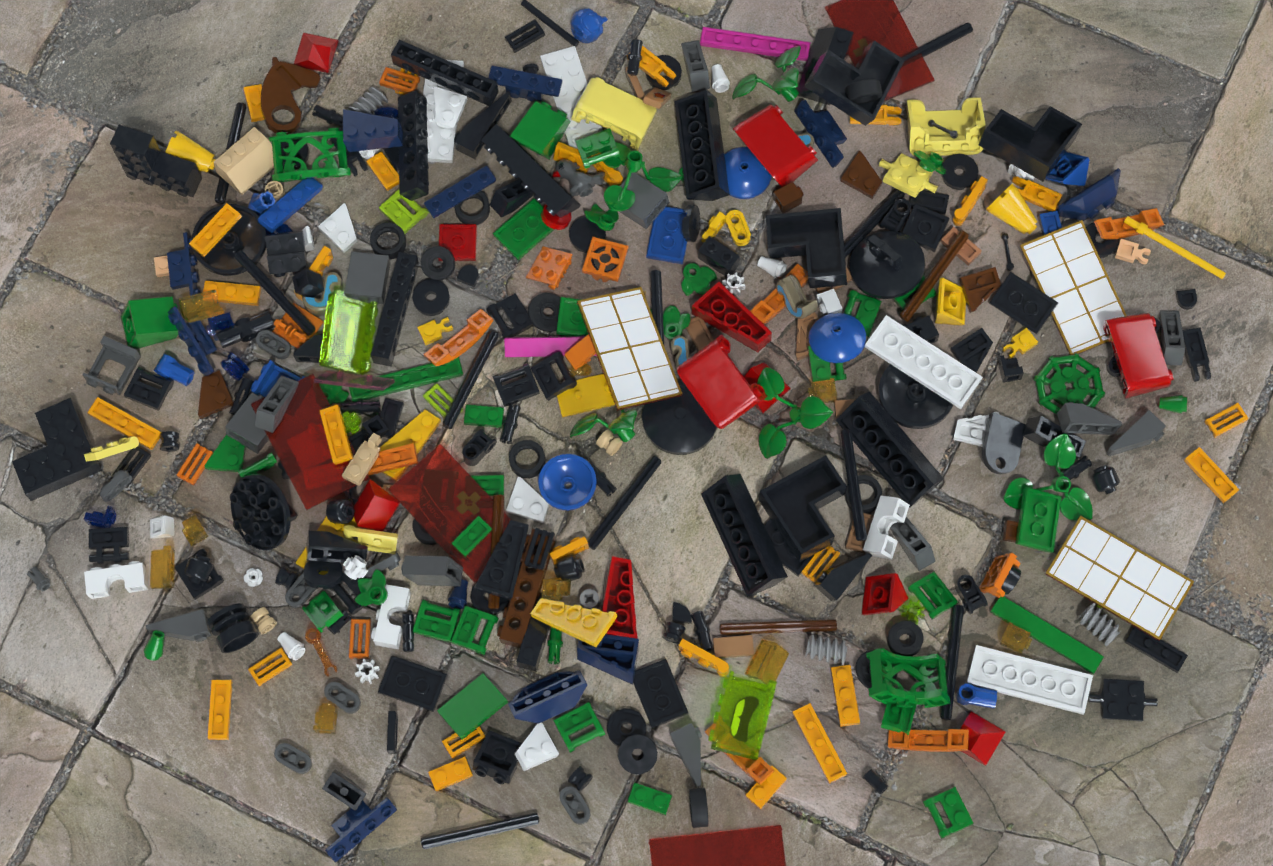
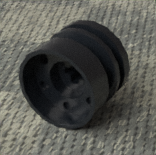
[207,603,259,653]

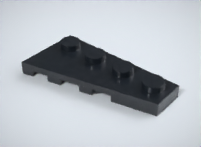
[473,520,529,600]

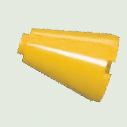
[165,130,216,172]
[986,183,1037,234]

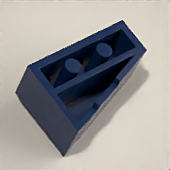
[343,109,403,152]

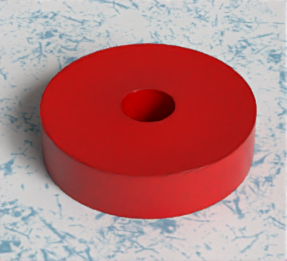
[541,205,572,230]

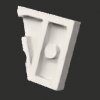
[318,203,357,253]
[953,412,999,447]
[506,477,549,523]

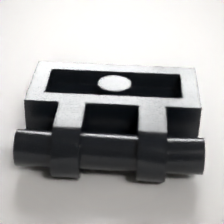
[89,527,129,564]

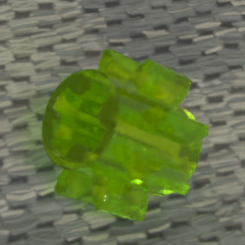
[342,411,362,435]
[901,599,925,624]

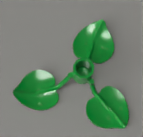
[732,45,801,102]
[601,142,682,211]
[757,367,833,459]
[570,392,637,442]
[1003,434,1093,520]

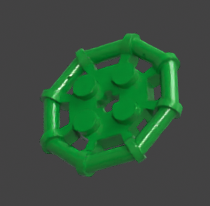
[1034,353,1105,416]

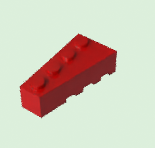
[692,282,772,353]
[601,556,638,639]

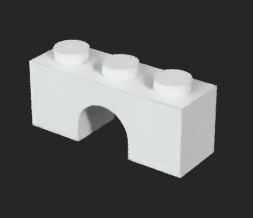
[863,496,910,559]
[84,561,149,599]
[371,584,411,650]

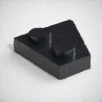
[950,328,993,373]

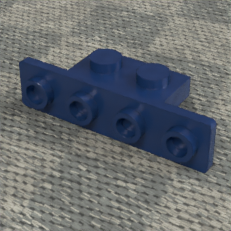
[488,66,563,102]
[794,100,847,168]
[424,166,496,218]
[167,232,201,307]
[168,306,217,376]
[325,798,397,862]

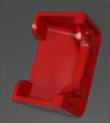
[733,104,818,187]
[1103,313,1174,399]
[677,334,767,429]

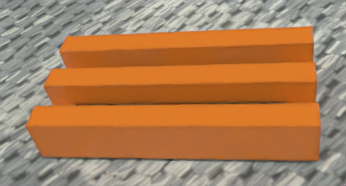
[379,67,420,94]
[177,444,213,486]
[349,619,371,659]

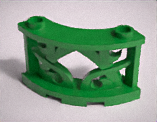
[269,128,351,182]
[866,648,950,708]

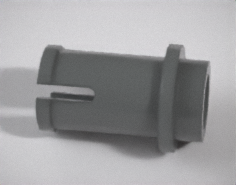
[27,567,51,592]

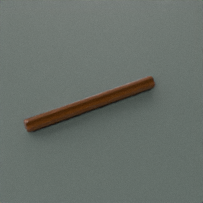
[900,230,969,322]
[488,495,505,609]
[720,620,837,635]

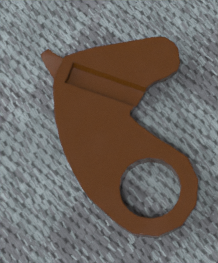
[261,57,320,135]

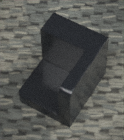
[292,268,324,298]
[998,355,1024,383]

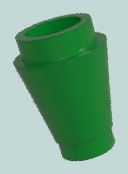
[1159,395,1187,414]
[144,630,164,661]

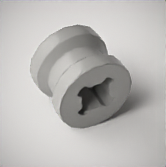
[580,589,600,610]

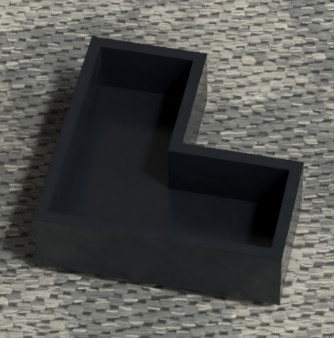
[804,40,905,126]
[979,106,1082,182]
[110,124,202,197]
[766,208,847,288]
[12,398,102,501]
[758,455,847,562]

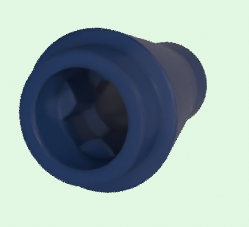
[448,579,468,609]

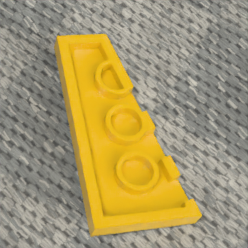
[379,410,441,482]
[530,598,617,647]

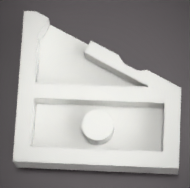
[433,86,468,131]
[515,722,559,771]

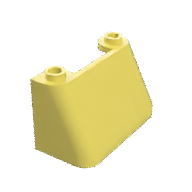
[571,77,657,151]
[907,98,986,156]

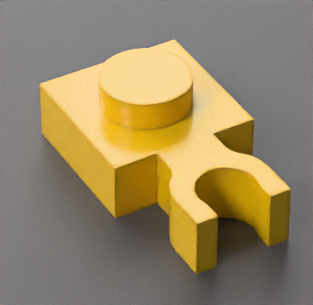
[701,212,726,243]
[417,317,453,346]
[1002,328,1038,359]

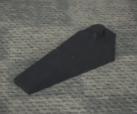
[454,91,512,159]
[516,593,559,672]

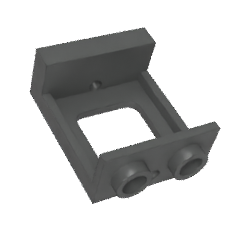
[82,336,141,395]

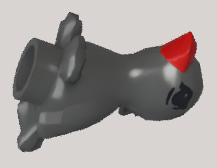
[552,159,605,197]

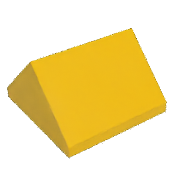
[935,278,966,326]

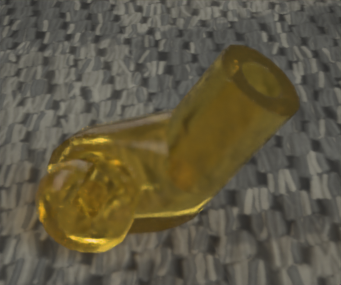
[569,364,592,378]

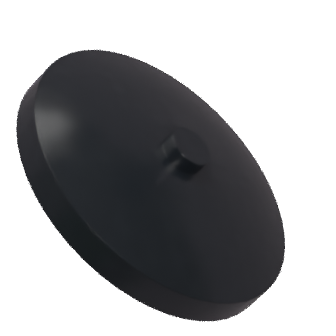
[192,204,267,276]
[878,364,953,429]
[642,380,717,455]

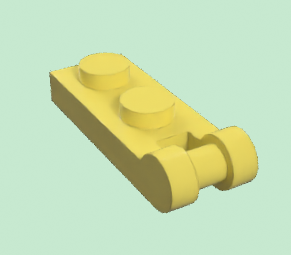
[84,436,139,462]
[343,525,398,554]

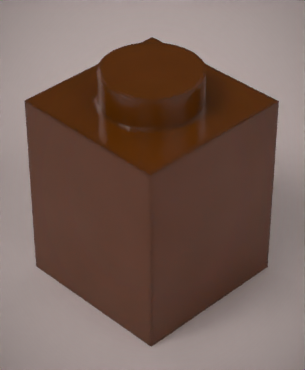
[773,182,804,214]

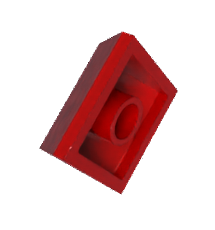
[354,480,400,532]

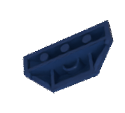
[1056,168,1121,221]
[508,670,587,724]

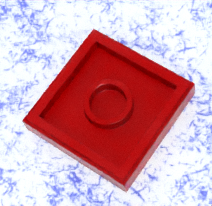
[438,224,477,261]

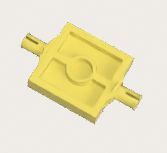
[879,153,938,198]

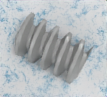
[348,87,388,114]
[1078,603,1121,646]
[805,634,848,666]

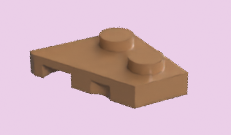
[796,312,818,361]

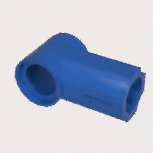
[248,191,275,217]
[154,354,195,387]
[956,684,997,709]

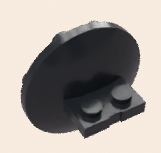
[849,231,925,299]
[230,474,298,551]

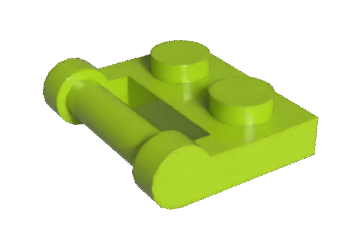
[379,190,429,234]

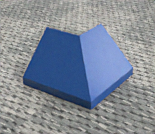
[1046,152,1090,186]

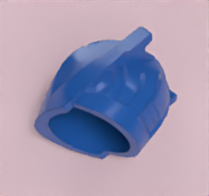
[571,8,608,44]

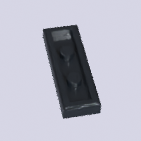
[1125,626,1188,673]

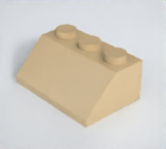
[214,127,274,195]

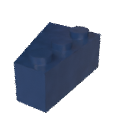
[577,634,639,685]

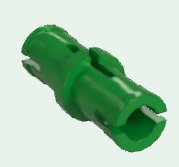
[547,626,563,665]

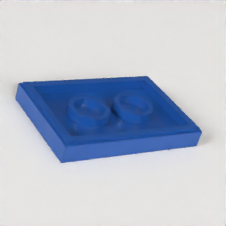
[646,207,688,264]

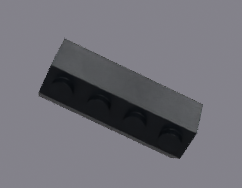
[797,27,854,105]

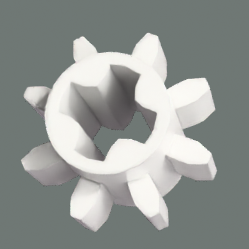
[722,272,745,296]
[343,555,368,580]
[355,659,380,684]

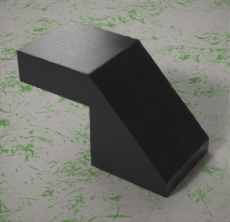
[348,415,389,455]

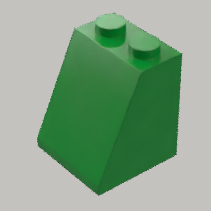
[510,101,571,160]
[121,297,178,349]

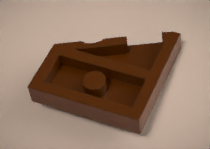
[841,151,882,199]
[959,267,1001,313]
[198,370,233,419]

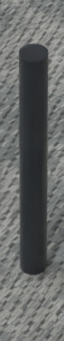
[521,0,579,47]

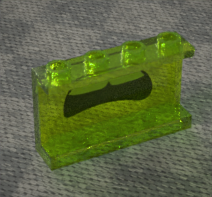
[319,290,378,377]
[708,671,777,760]

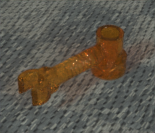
[305,628,337,677]

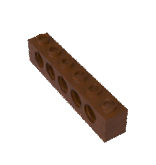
[497,529,556,648]

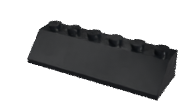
[674,89,730,201]
[481,124,581,217]
[835,391,944,508]
[701,474,788,597]

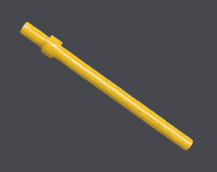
[1124,216,1226,279]

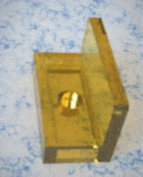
[179,290,224,323]
[150,546,175,589]
[745,639,789,687]

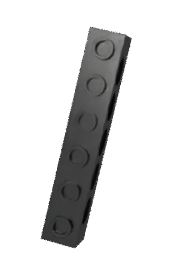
[391,40,499,106]
[398,91,429,201]
[371,252,419,367]

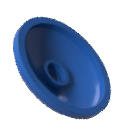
[724,147,772,199]
[809,313,866,363]
[538,454,597,511]

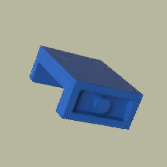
[251,360,312,417]

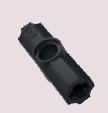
[216,311,275,348]

